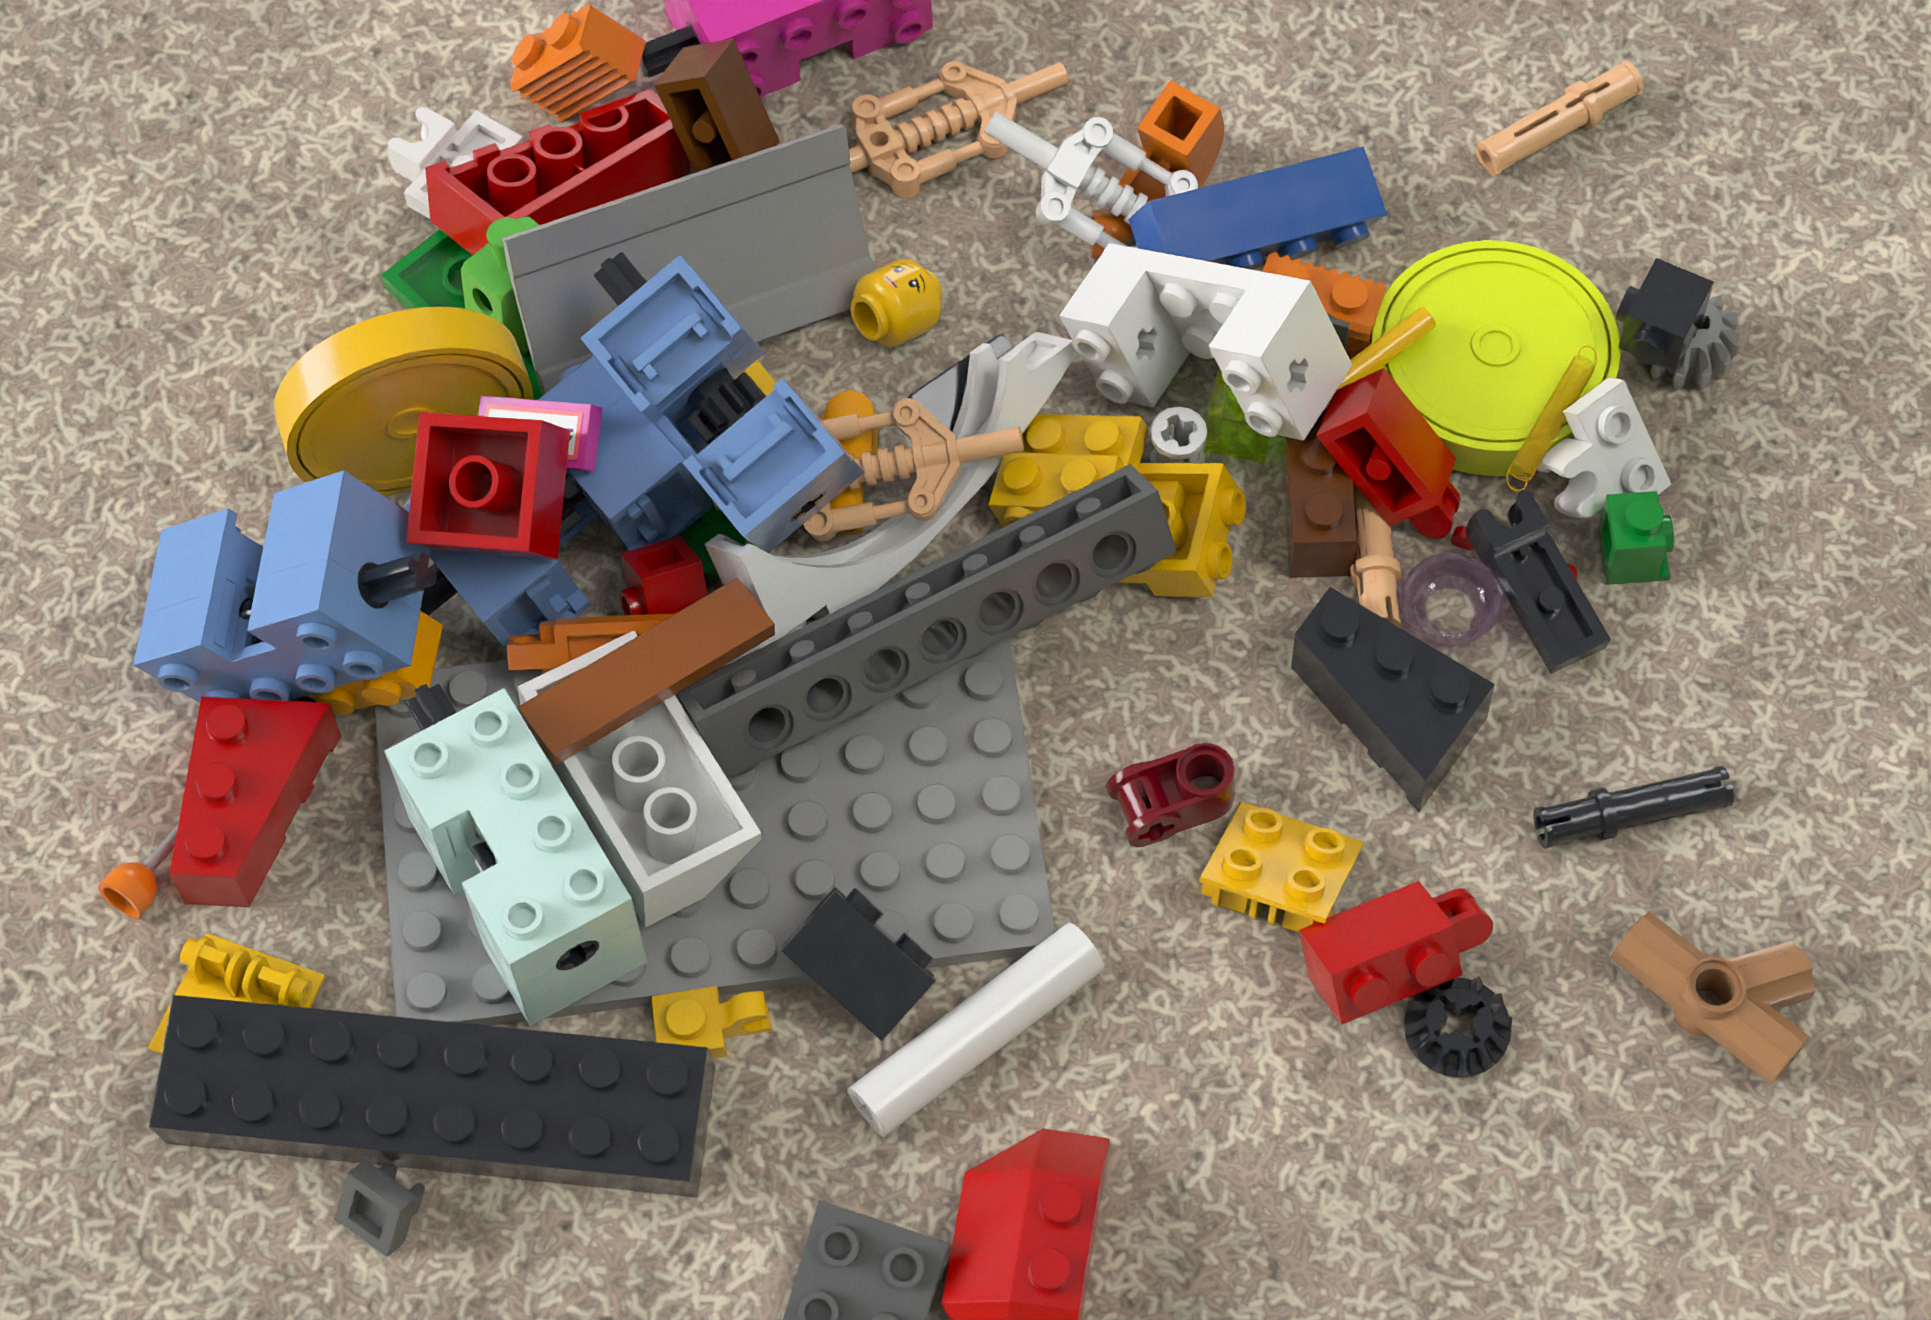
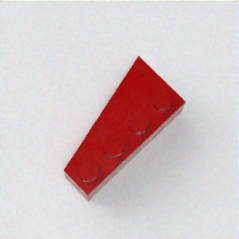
[425,89,691,255]

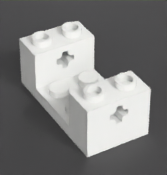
[1059,243,1352,441]

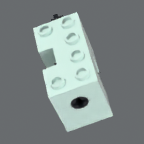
[385,684,648,1026]

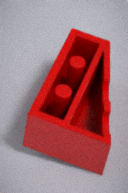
[169,696,342,908]

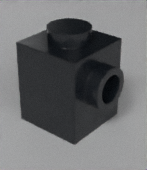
[1615,258,1714,372]

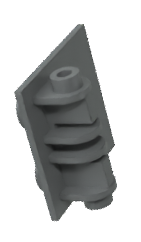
[783,1200,950,1320]

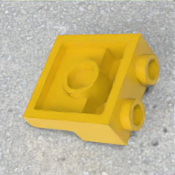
[988,414,1149,527]
[1117,463,1246,597]

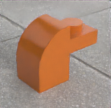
[1119,80,1225,202]

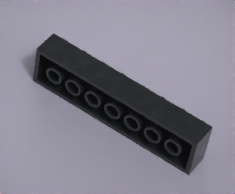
[149,995,716,1198]

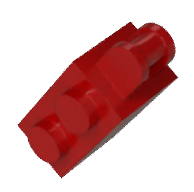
[1316,368,1461,539]
[1299,881,1493,1025]

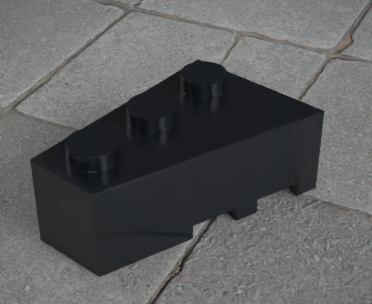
[1291,587,1495,813]

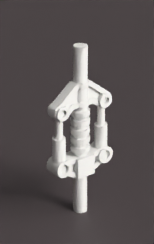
[984,111,1198,249]

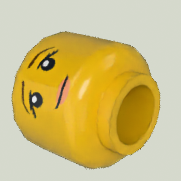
[850,258,942,348]

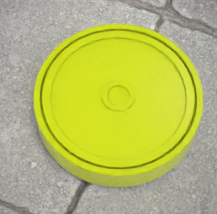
[1371,240,1621,476]

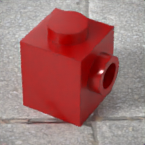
[619,535,707,615]

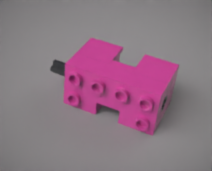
[640,0,933,100]

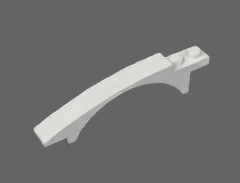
[705,332,1077,670]

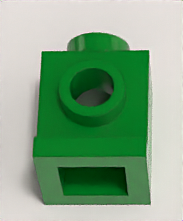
[1597,491,1674,585]

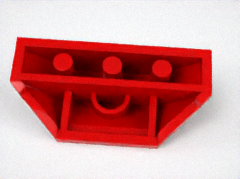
[942,1128,1110,1320]

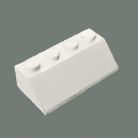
[518,631,762,927]

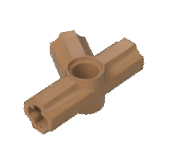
[1611,911,1815,1085]

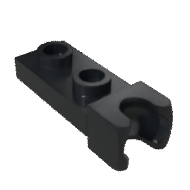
[1466,490,1611,674]

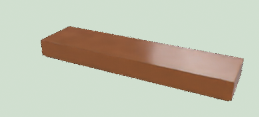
[517,578,775,766]

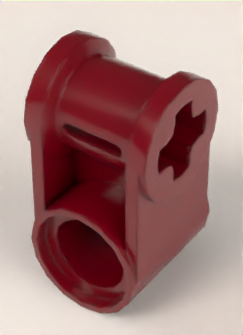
[1106,743,1235,847]

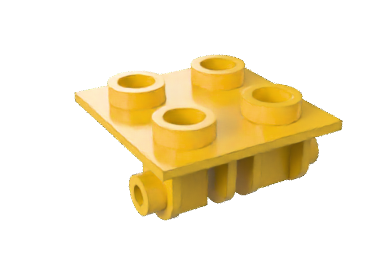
[1199,801,1364,932]
[148,933,326,1055]

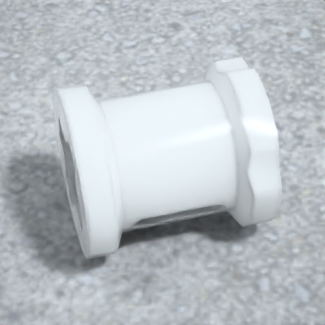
[1150,407,1207,463]

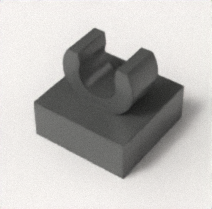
[335,1159,425,1257]

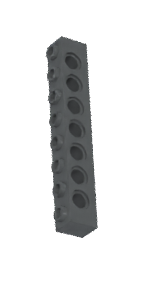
[675,464,1177,779]

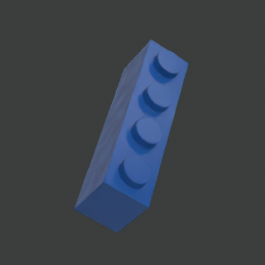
[1128,146,1387,270]

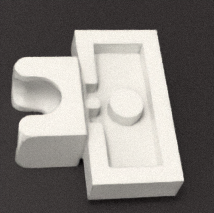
[387,107,524,219]
[1536,377,1672,518]

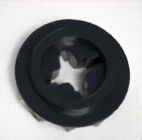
[1404,976,1512,1078]

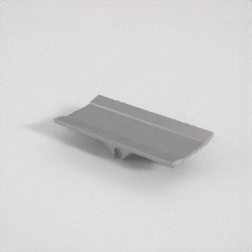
[502,124,876,395]

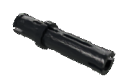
[1533,765,1734,849]

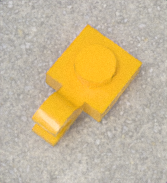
[651,986,771,1059]

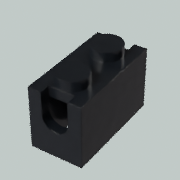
[781,886,936,1041]

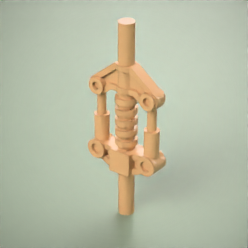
[849,61,1069,199]
[713,398,1024,542]

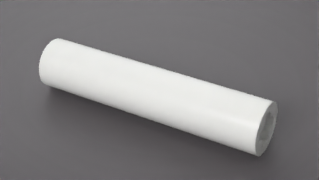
[848,922,1104,1137]

